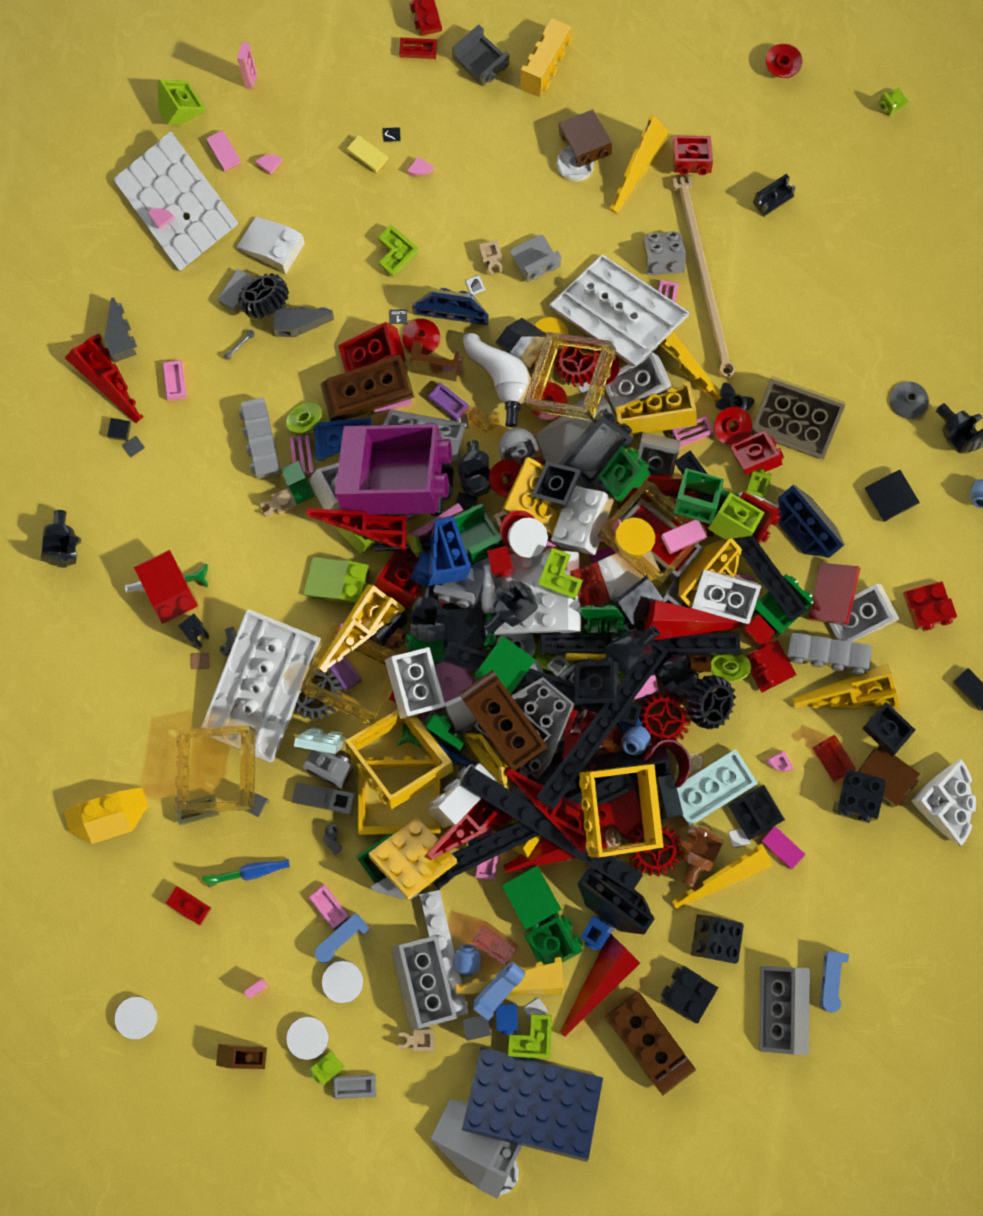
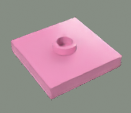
[435,661,472,709]

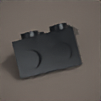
[833,770,886,823]
[691,914,744,964]

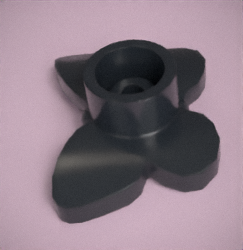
[715,382,755,411]

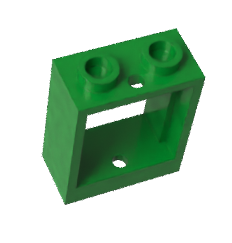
[673,468,724,524]

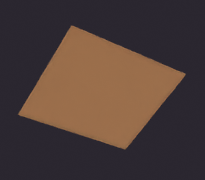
[191,653,209,669]

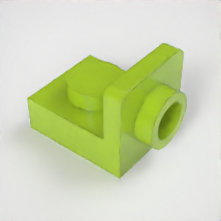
[879,88,909,116]
[746,468,772,498]
[310,1051,344,1085]

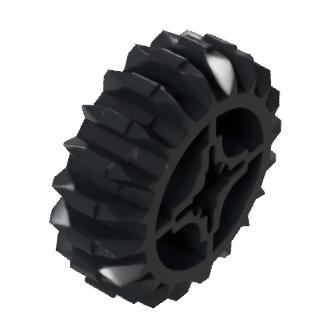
[238,273,289,320]
[685,675,736,730]

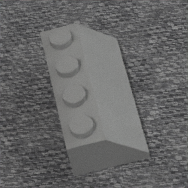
[383,409,465,461]
[391,935,457,1030]
[759,966,810,1055]

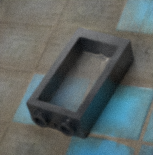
[559,410,634,489]

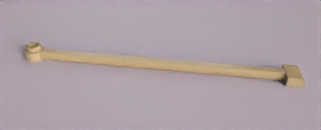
[672,175,735,379]

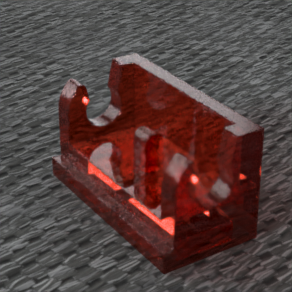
[570,562,610,607]
[579,711,624,754]
[812,734,857,783]
[471,921,519,966]

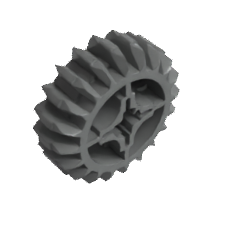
[295,666,343,720]

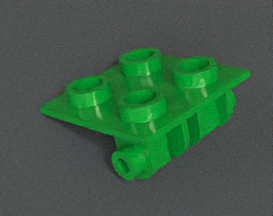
[578,605,628,634]

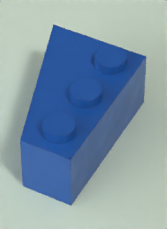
[428,517,471,586]

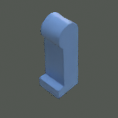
[315,913,370,963]
[820,951,849,1013]
[474,962,525,1021]

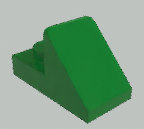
[281,461,315,505]

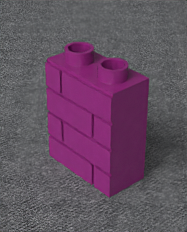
[335,424,452,515]

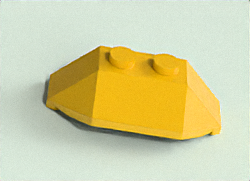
[678,538,742,609]
[462,733,514,791]
[64,787,148,844]

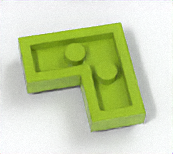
[378,225,419,277]
[537,548,583,600]
[508,1014,552,1059]

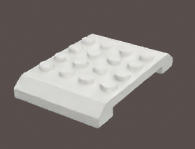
[461,551,581,635]

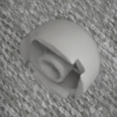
[498,428,538,464]

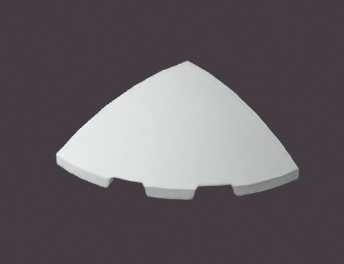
[911,759,976,846]

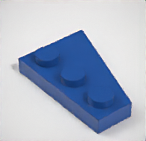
[314,417,372,462]

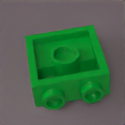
[598,446,651,502]
[425,713,465,754]
[524,914,583,965]

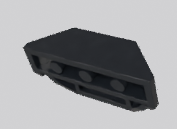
[577,868,655,935]

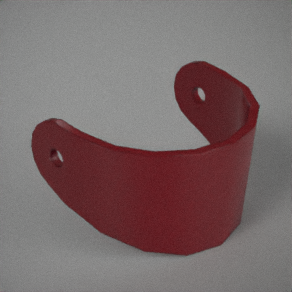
[642,739,691,788]

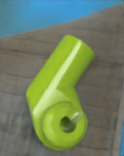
[406,535,425,558]

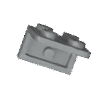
[643,231,686,275]
[511,235,561,283]
[433,567,484,609]

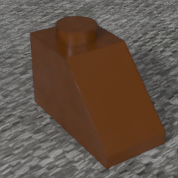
[216,1044,267,1069]

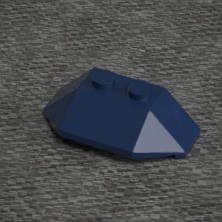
[412,288,489,326]
[778,485,845,558]

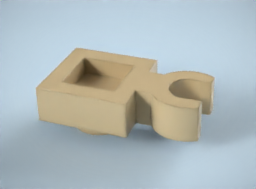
[479,240,503,276]
[260,488,297,517]
[398,1029,435,1051]

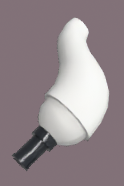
[463,333,532,428]

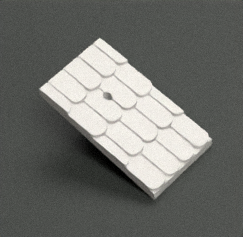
[114,132,239,271]
[549,254,690,367]
[199,609,321,763]

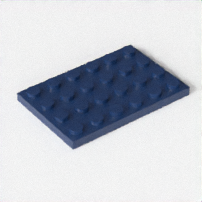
[462,1047,603,1162]

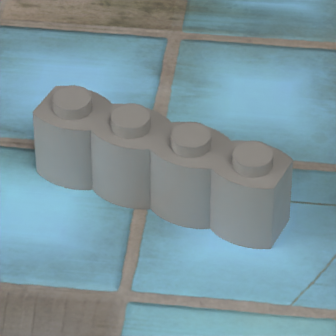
[239,398,281,479]
[787,633,872,674]

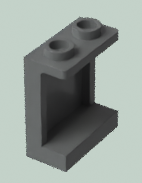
[452,24,510,86]

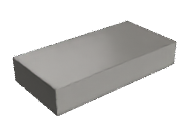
[217,269,254,311]
[333,1074,376,1099]

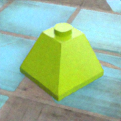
[158,80,206,125]
[708,492,765,539]

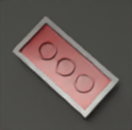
[621,498,703,582]

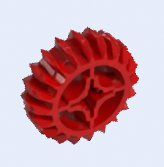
[554,336,606,387]
[639,693,691,747]
[627,822,682,877]

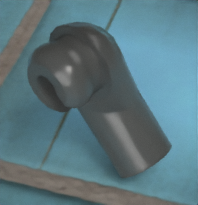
[220,627,237,656]
[323,824,343,856]

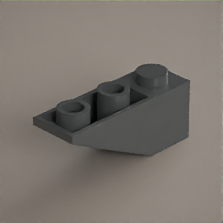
[104,297,137,362]
[273,306,334,337]
[291,783,355,815]

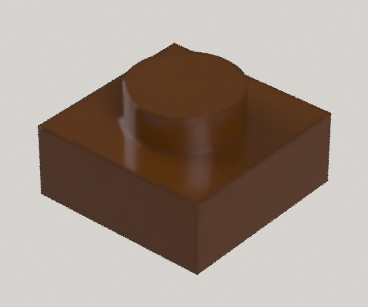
[386,627,406,651]
[689,655,711,673]

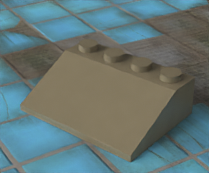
[751,376,845,459]

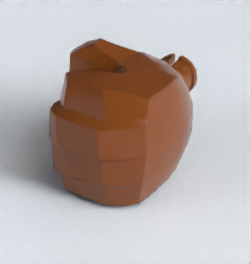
[678,825,723,887]

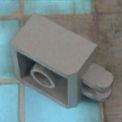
[303,750,354,790]

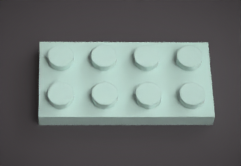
[294,727,347,754]
[677,749,758,827]

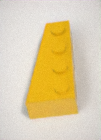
[520,19,573,97]
[616,381,697,435]

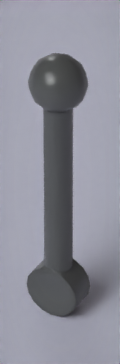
[224,330,254,360]

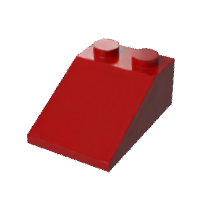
[338,322,407,372]
[134,549,198,624]
[374,550,430,611]

